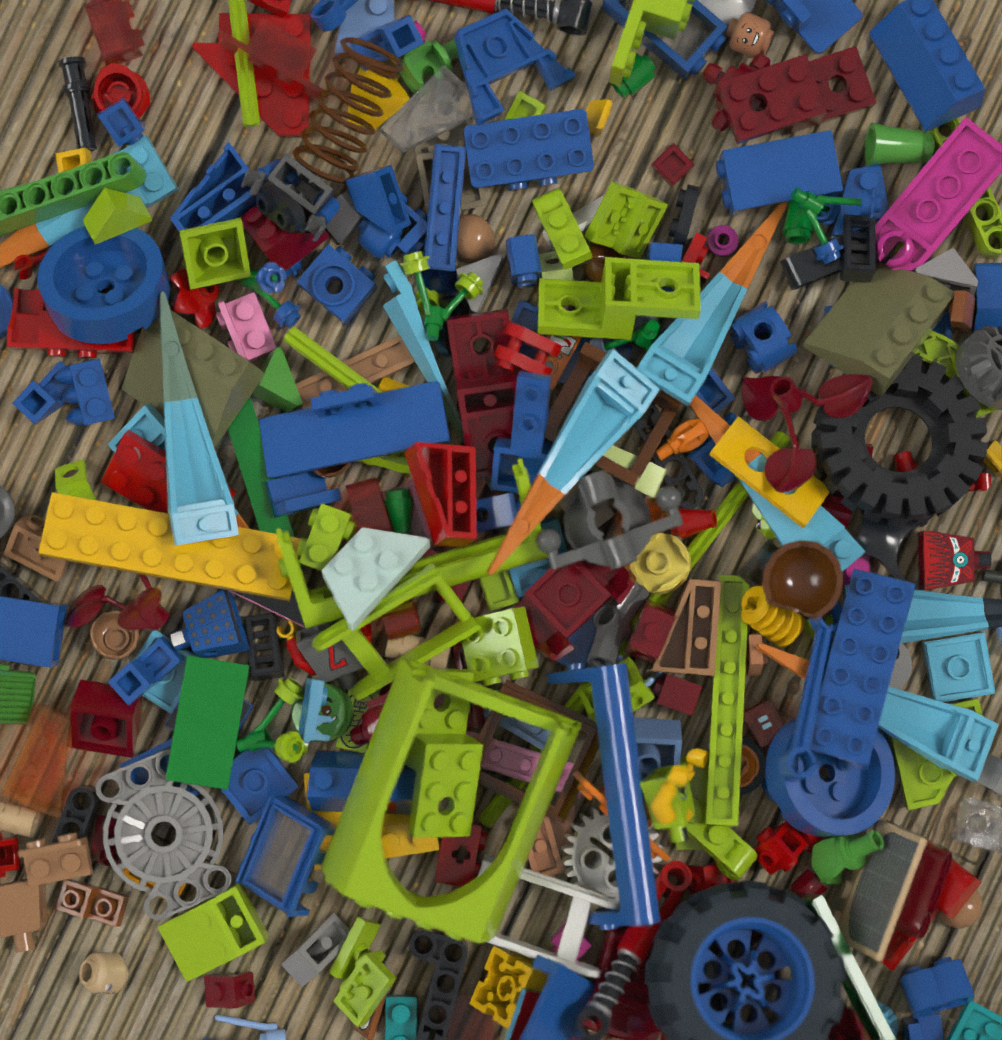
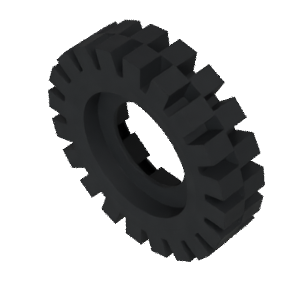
[811,355,988,526]

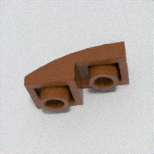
[949,290,975,333]
[55,879,129,927]

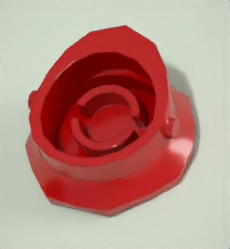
[91,62,150,119]

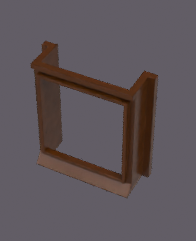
[544,342,681,488]
[477,680,599,824]

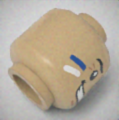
[79,952,128,994]

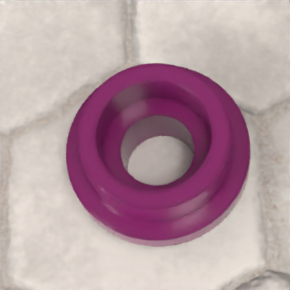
[707,225,738,256]

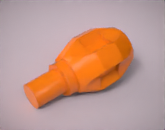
[655,418,709,461]

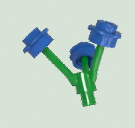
[790,187,881,264]
[234,260,303,329]

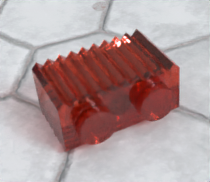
[84,0,145,65]

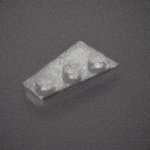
[380,65,475,153]

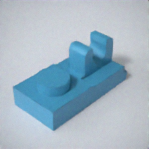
[298,678,333,743]

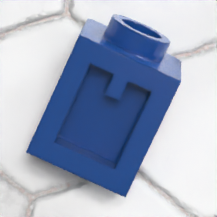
[97,97,145,147]

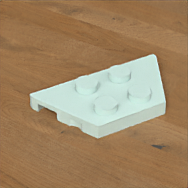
[322,527,430,631]

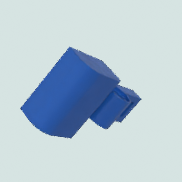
[490,371,553,493]

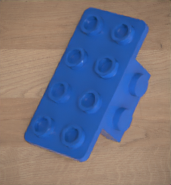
[765,0,862,54]
[464,109,594,191]

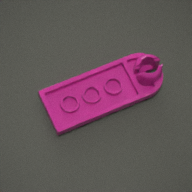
[875,117,1002,271]

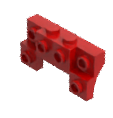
[7,288,135,359]

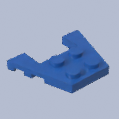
[454,9,576,125]

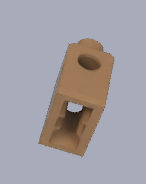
[0,878,47,953]

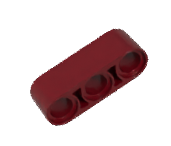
[894,843,953,939]

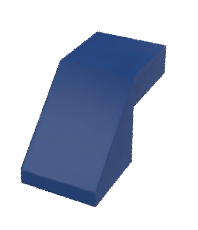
[350,15,424,71]
[971,263,1002,333]
[12,361,74,425]
[108,636,184,706]

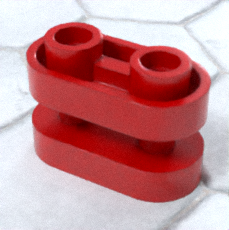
[493,322,563,376]

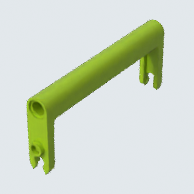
[276,458,548,629]

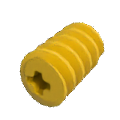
[741,586,805,647]

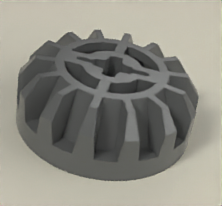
[956,325,1002,410]

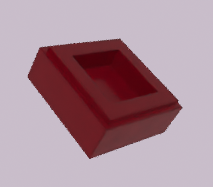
[651,143,695,187]

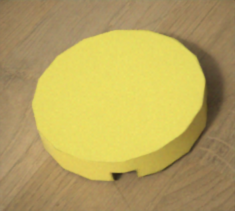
[629,533,691,594]

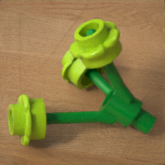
[399,251,484,341]
[236,677,309,763]

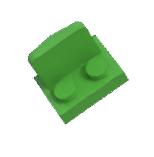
[0,663,36,725]

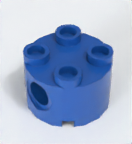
[730,301,797,374]

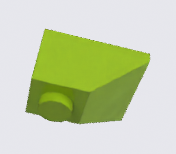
[179,218,251,290]

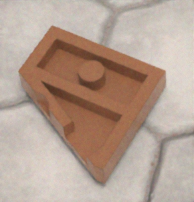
[528,803,576,876]

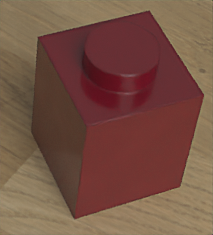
[652,673,702,716]

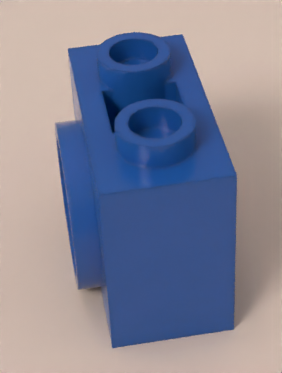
[296,244,377,325]

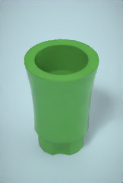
[864,122,935,166]

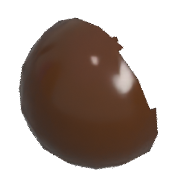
[761,540,843,619]

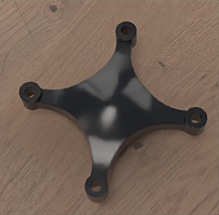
[855,507,928,581]

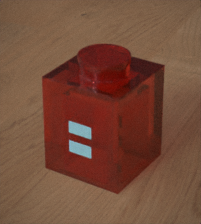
[743,699,784,749]

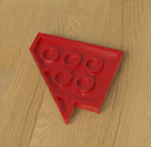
[192,13,312,138]

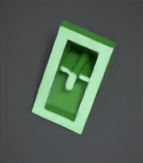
[251,347,303,413]

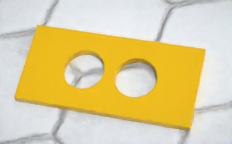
[709,416,830,528]

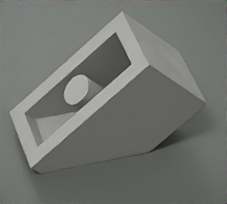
[281,913,350,987]

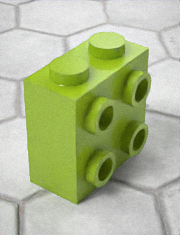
[297,503,358,571]
[457,607,539,686]

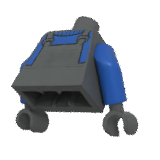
[241,154,340,241]

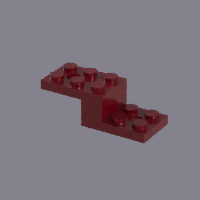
[717,46,876,144]
[446,308,518,478]

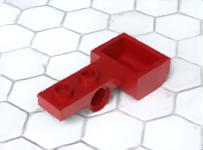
[881,841,982,971]

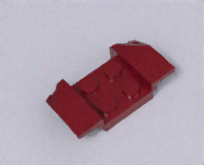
[514,549,636,662]
[583,925,661,1040]

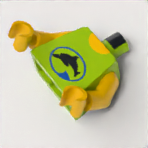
[640,748,709,843]

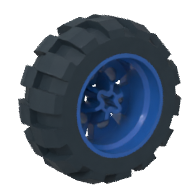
[644,880,846,1040]

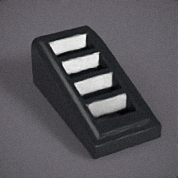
[840,214,876,283]
[245,612,285,681]

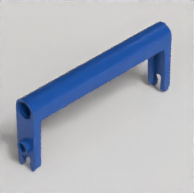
[546,663,660,930]

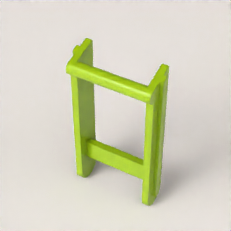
[312,563,481,700]

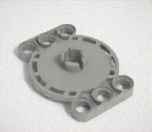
[96,749,231,920]

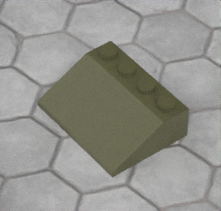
[803,262,955,397]
[121,310,265,448]

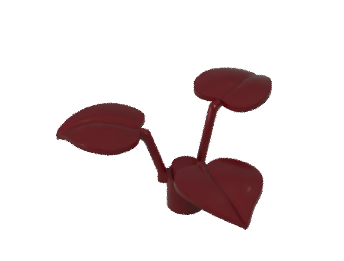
[742,374,873,493]
[65,574,169,631]

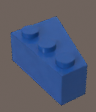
[170,141,263,231]

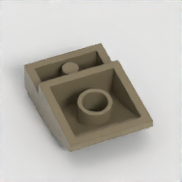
[410,113,488,216]

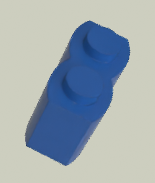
[506,234,542,289]
[900,957,975,1019]

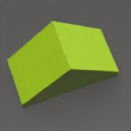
[83,187,152,245]

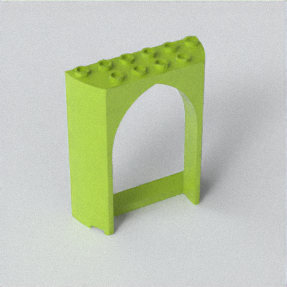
[321,657,582,943]

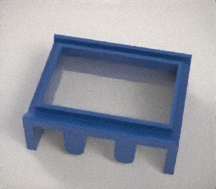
[235,796,336,917]

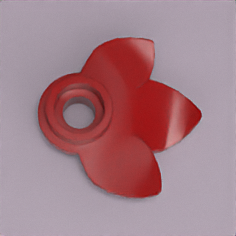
[170,269,219,329]

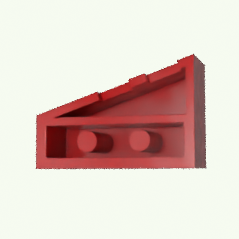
[404,442,477,547]

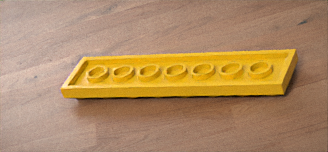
[38,492,301,601]

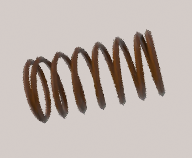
[293,37,404,184]

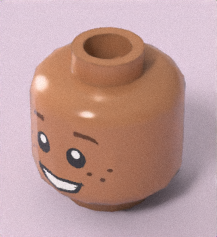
[726,12,774,58]

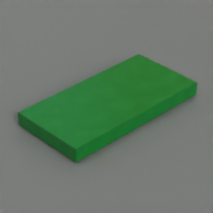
[165,655,250,790]

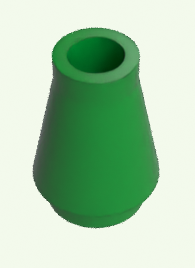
[782,201,813,244]
[383,488,414,534]

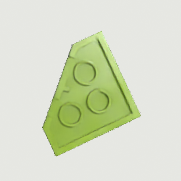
[889,698,983,810]

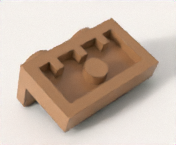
[3,514,69,582]
[18,832,93,887]

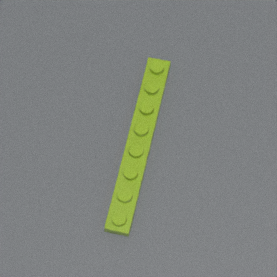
[706,575,750,827]

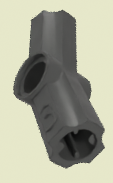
[587,582,649,667]

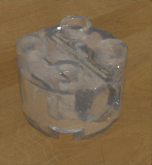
[950,796,1002,854]

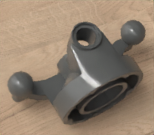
[536,470,684,570]

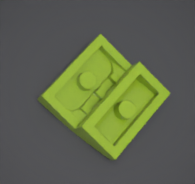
[584,181,668,259]

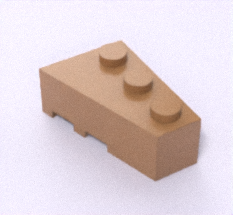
[649,579,721,676]

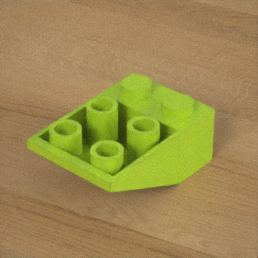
[157,883,270,982]

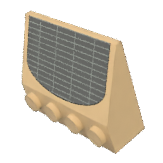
[832,819,927,962]

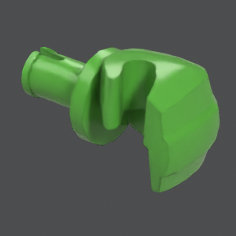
[400,38,459,98]
[811,830,884,884]

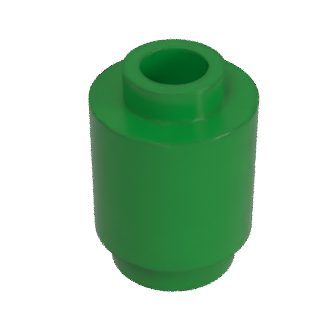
[611,53,656,99]

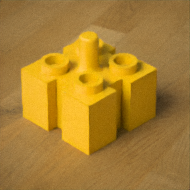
[469,945,549,1030]

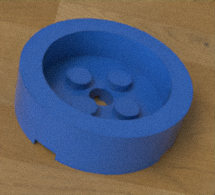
[38,226,170,344]
[765,715,895,837]

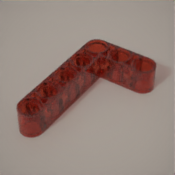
[346,477,421,641]

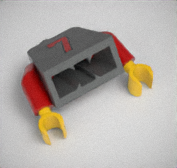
[276,618,373,690]

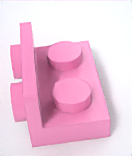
[216,292,277,361]

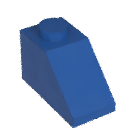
[346,165,411,233]

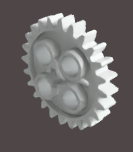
[561,806,662,901]

